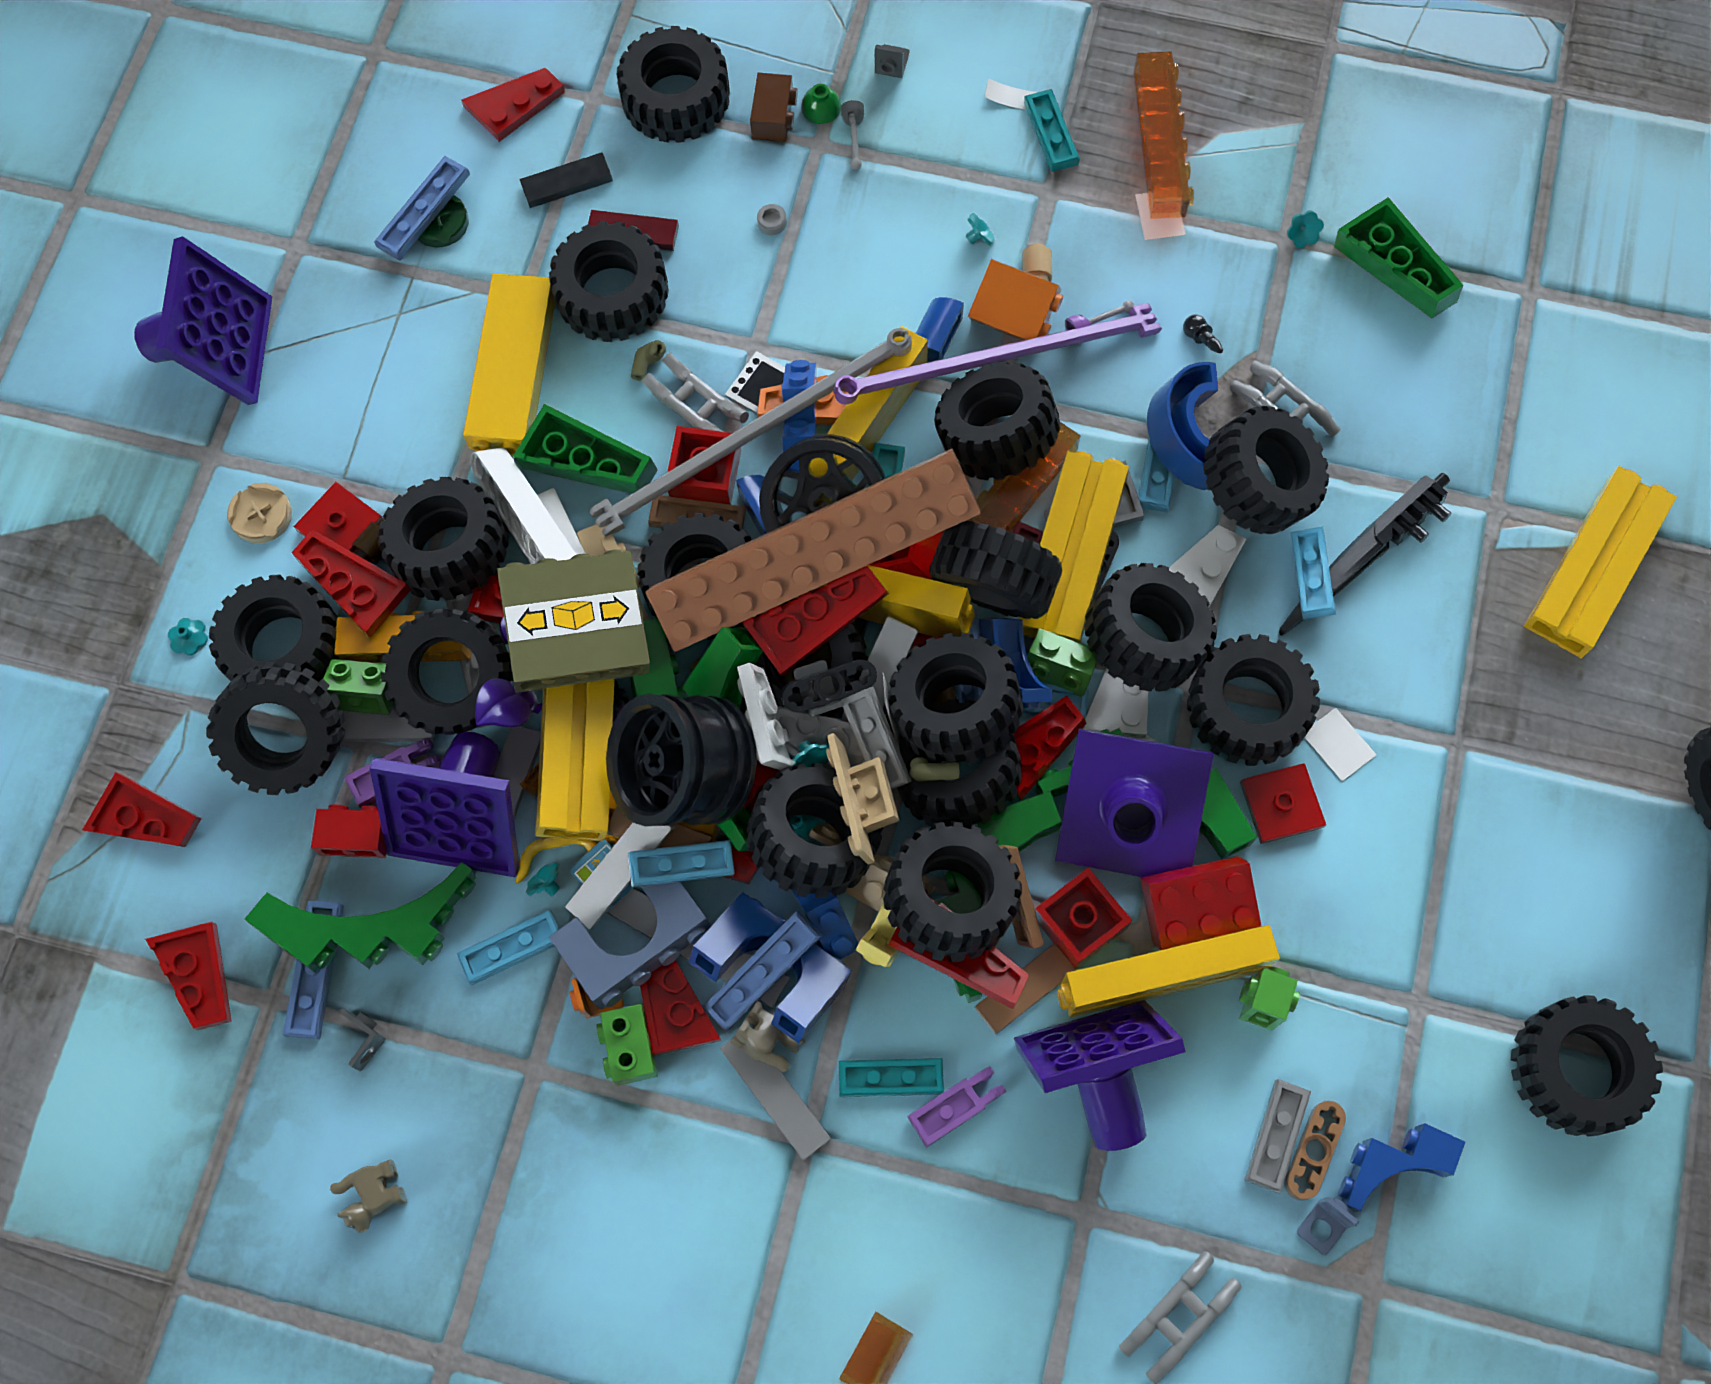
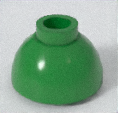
[801,83,841,124]

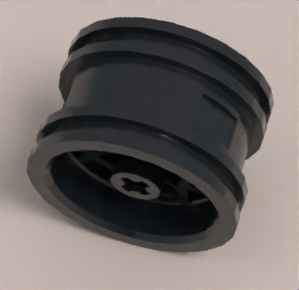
[759,434,886,533]
[606,694,757,827]

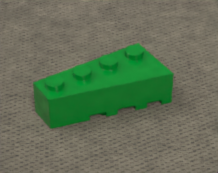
[1334,197,1464,318]
[513,404,658,494]
[630,618,685,699]

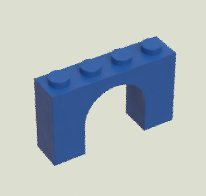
[689,892,852,1044]

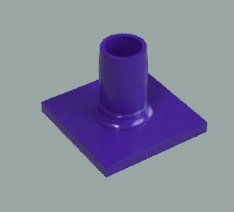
[134,236,272,405]
[1055,728,1214,877]
[369,732,519,877]
[1014,1000,1186,1151]

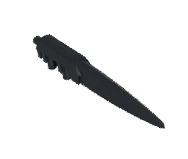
[1279,473,1452,636]

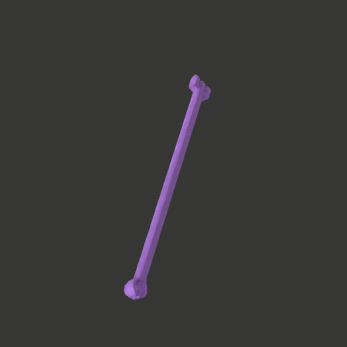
[833,303,1162,405]

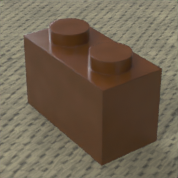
[750,72,798,142]

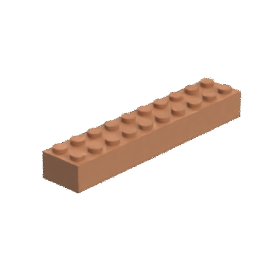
[645,448,980,652]

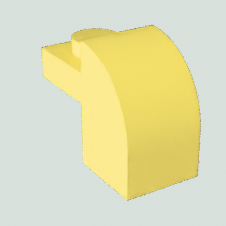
[855,904,900,968]

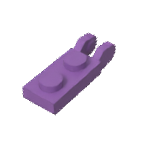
[344,738,441,808]
[907,1066,1007,1148]

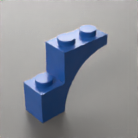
[782,360,817,470]
[979,618,1052,709]
[791,835,859,959]
[1338,1123,1465,1213]

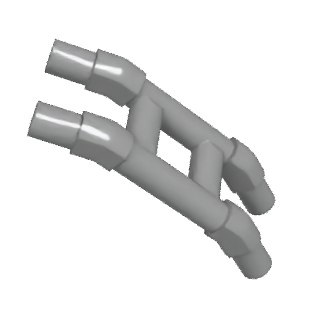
[641,352,749,432]
[1230,361,1341,437]
[1119,1251,1242,1384]

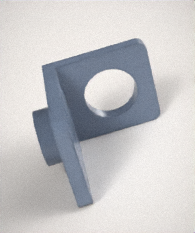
[1297,1197,1359,1255]

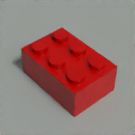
[1140,856,1262,950]

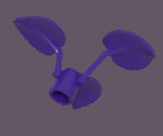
[475,617,543,727]

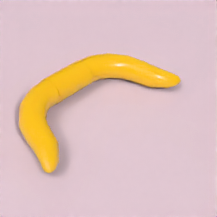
[515,837,597,883]

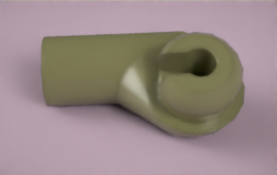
[631,340,666,381]
[910,757,960,782]

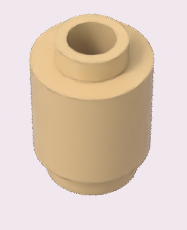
[1022,243,1052,282]

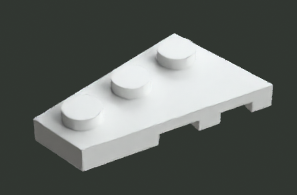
[1169,525,1247,609]
[737,663,795,771]
[1083,668,1148,738]

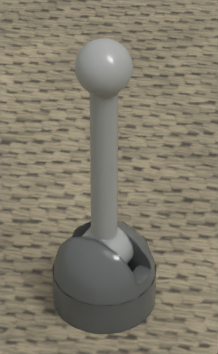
[841,100,864,170]

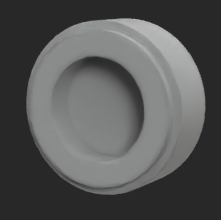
[757,204,787,235]

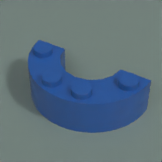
[1147,362,1218,491]

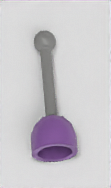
[1065,300,1134,331]

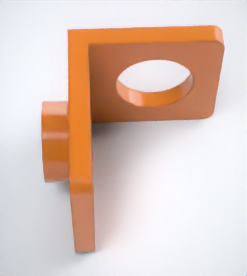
[569,978,624,1019]

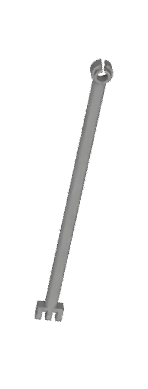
[589,328,912,536]

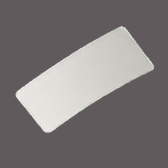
[984,79,1037,110]

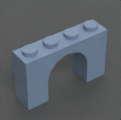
[549,882,711,1009]

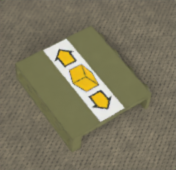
[497,549,650,693]

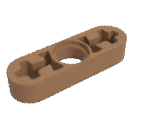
[1285,1101,1346,1200]

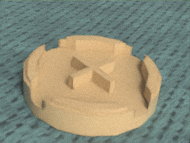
[227,483,292,543]

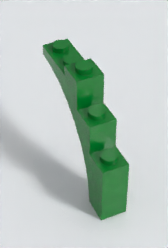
[682,627,763,852]
[1035,728,1257,860]
[936,791,1062,1003]
[244,862,477,973]

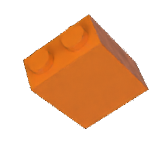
[968,259,1063,341]

